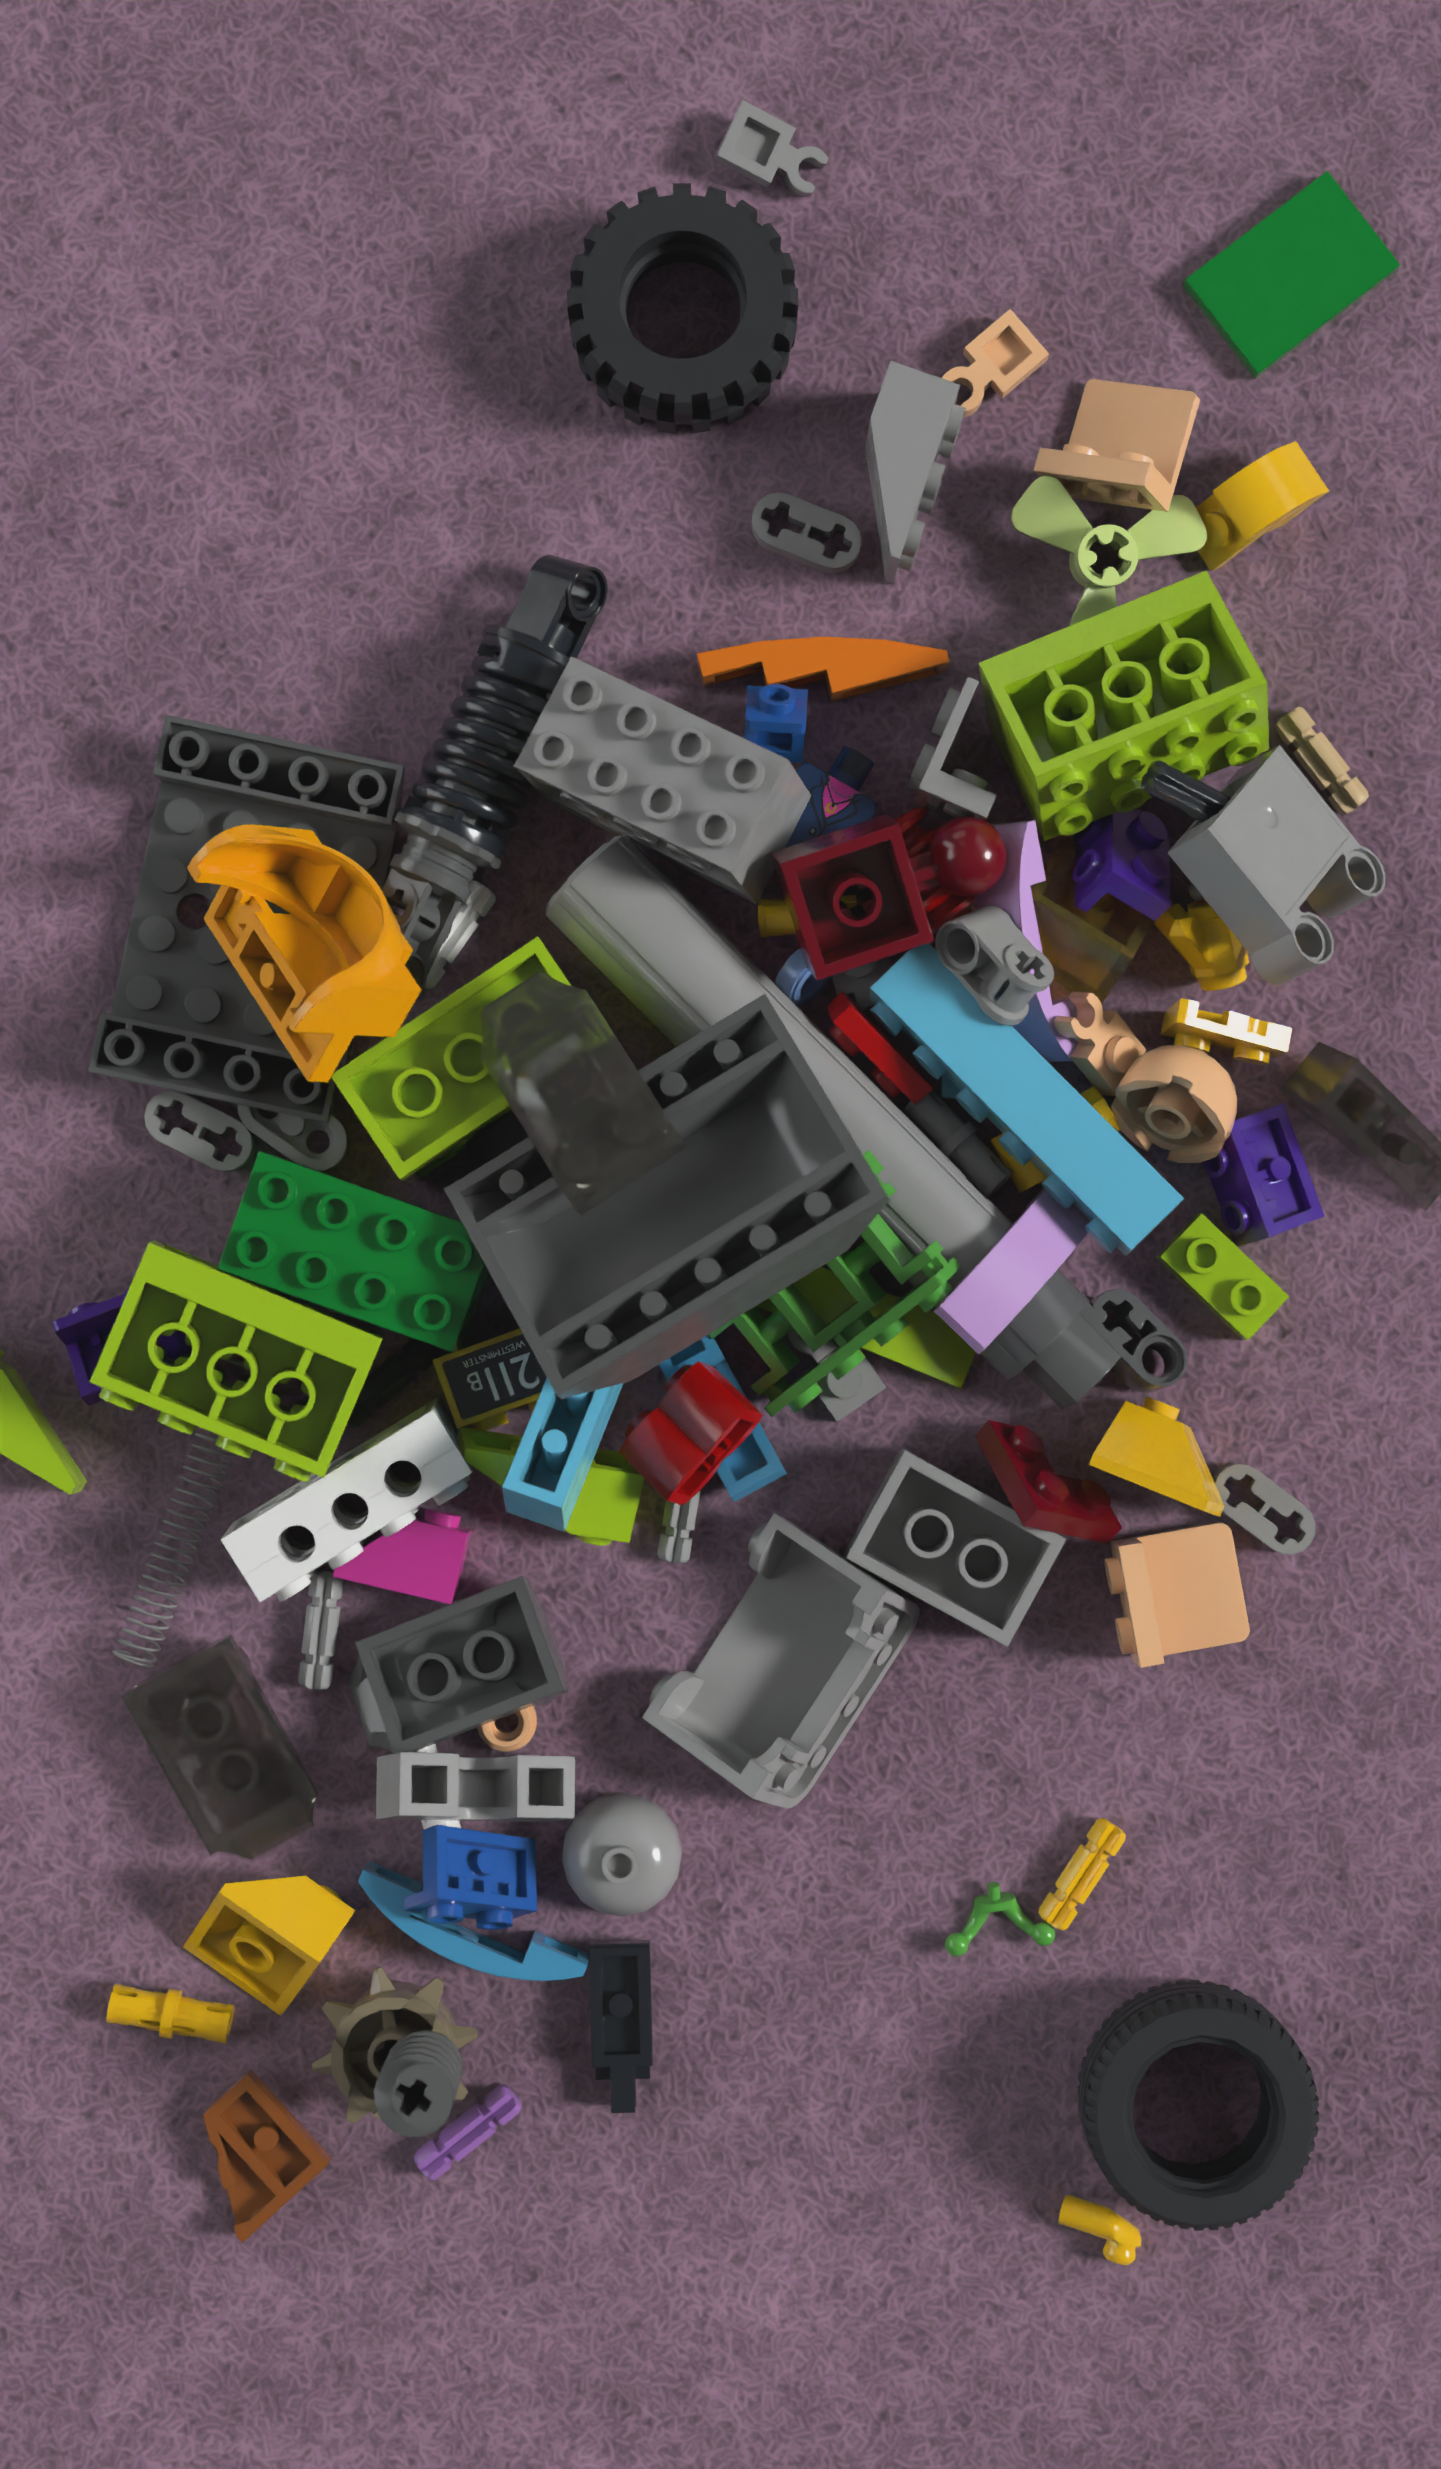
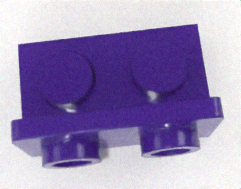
[1201,1103,1324,1247]

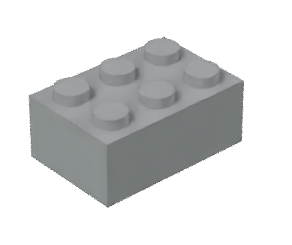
[843,1447,1066,1647]

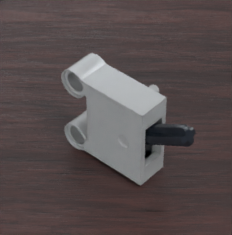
[1141,745,1385,986]

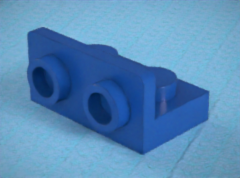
[404,1825,537,1930]

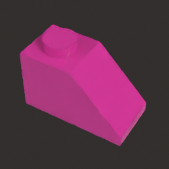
[333,1508,472,1604]

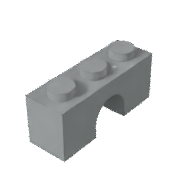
[376,1752,575,1822]

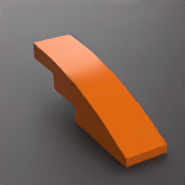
[697,636,950,703]

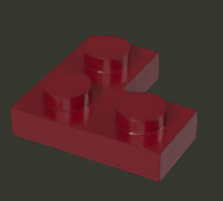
[975,1420,1122,1544]

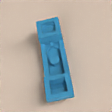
[358,1861,589,1981]

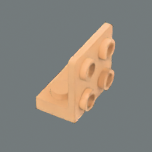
[1033,379,1200,512]

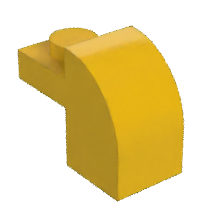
[1196,441,1329,571]

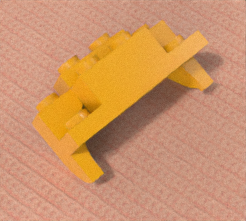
[187,824,421,1082]

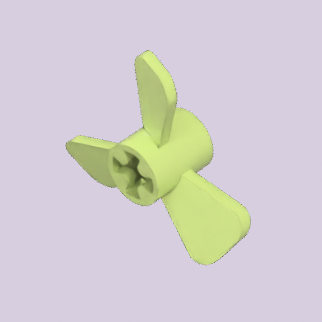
[1010,476,1207,626]

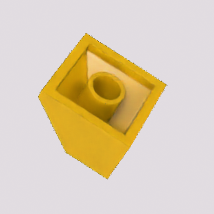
[1089,1396,1224,1517]
[183,1876,356,2016]

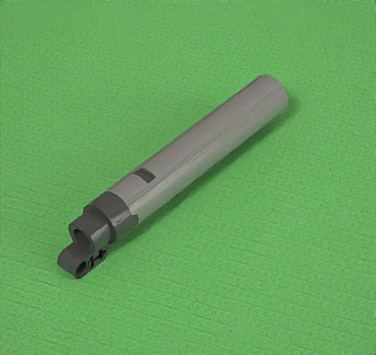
[546,835,1188,1409]

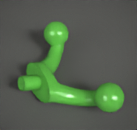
[945,1882,1055,1957]

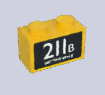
[432,1329,547,1431]

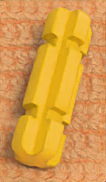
[1038,1818,1126,1931]

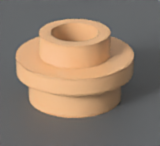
[477,1706,537,1752]

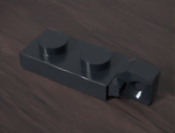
[589,1940,653,2113]

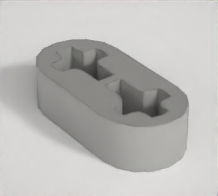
[751,492,861,574]
[144,1090,256,1172]
[1213,1463,1316,1555]

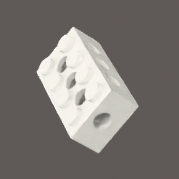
[220,1397,473,1602]

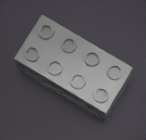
[514,656,812,904]

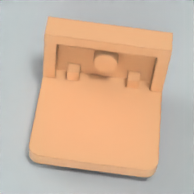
[1104,1522,1250,1668]

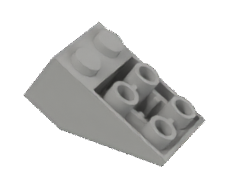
[865,361,966,584]

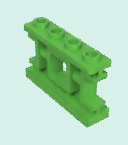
[708,1150,961,1417]

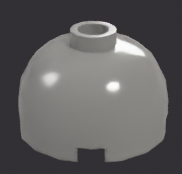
[561,1792,682,1917]

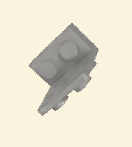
[907,677,996,822]

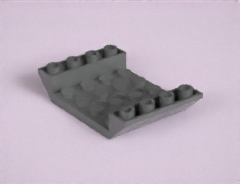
[88,715,405,1123]

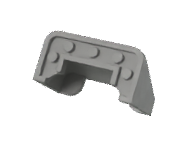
[642,1513,920,1809]

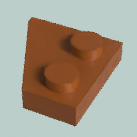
[203,2069,332,2243]

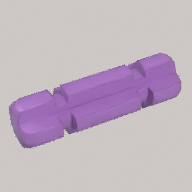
[414,2084,522,2181]

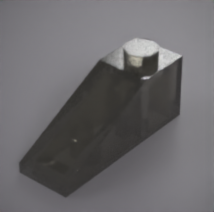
[1281,1042,1441,1211]

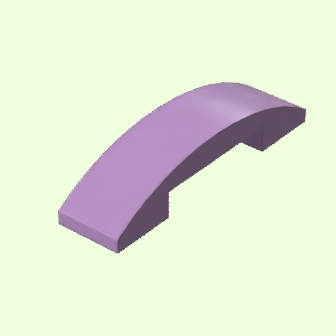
[975,820,1077,1062]
[934,1187,1090,1354]

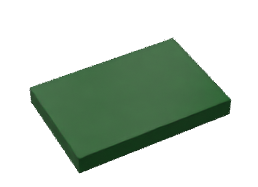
[1182,171,1400,379]

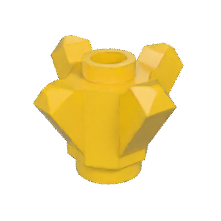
[1154,899,1249,991]

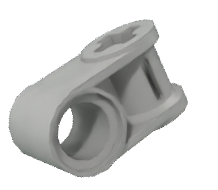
[935,905,1054,1026]

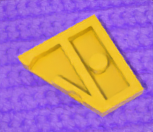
[1160,998,1292,1065]

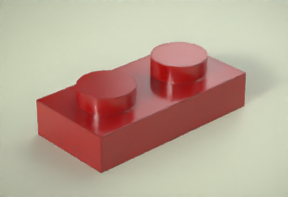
[826,991,933,1105]

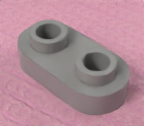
[238,1104,349,1172]

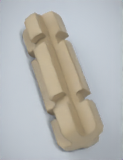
[1274,707,1369,816]

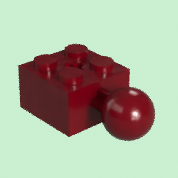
[771,814,1007,980]

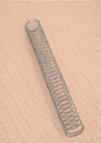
[112,1358,250,1668]

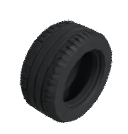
[1077,1980,1319,2231]

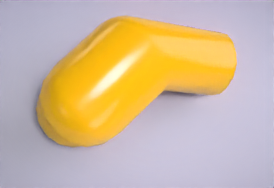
[1058,2194,1141,2265]

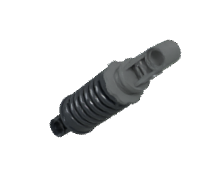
[381,555,608,998]

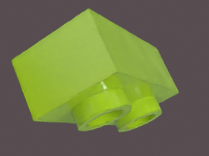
[1155,1213,1289,1340]

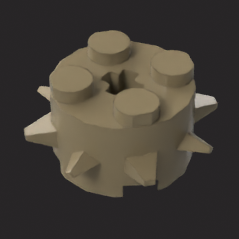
[312,1967,478,2124]

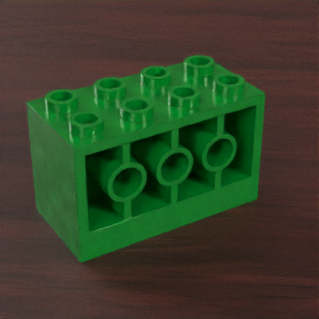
[217,1151,490,1352]

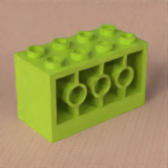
[979,570,1269,841]
[331,937,612,1184]
[90,1240,382,1482]

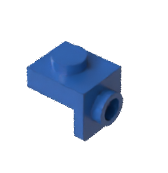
[744,684,808,763]

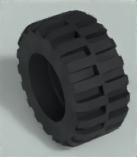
[567,183,798,434]

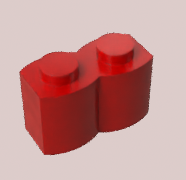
[619,1361,763,1505]

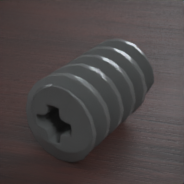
[374,2030,463,2137]

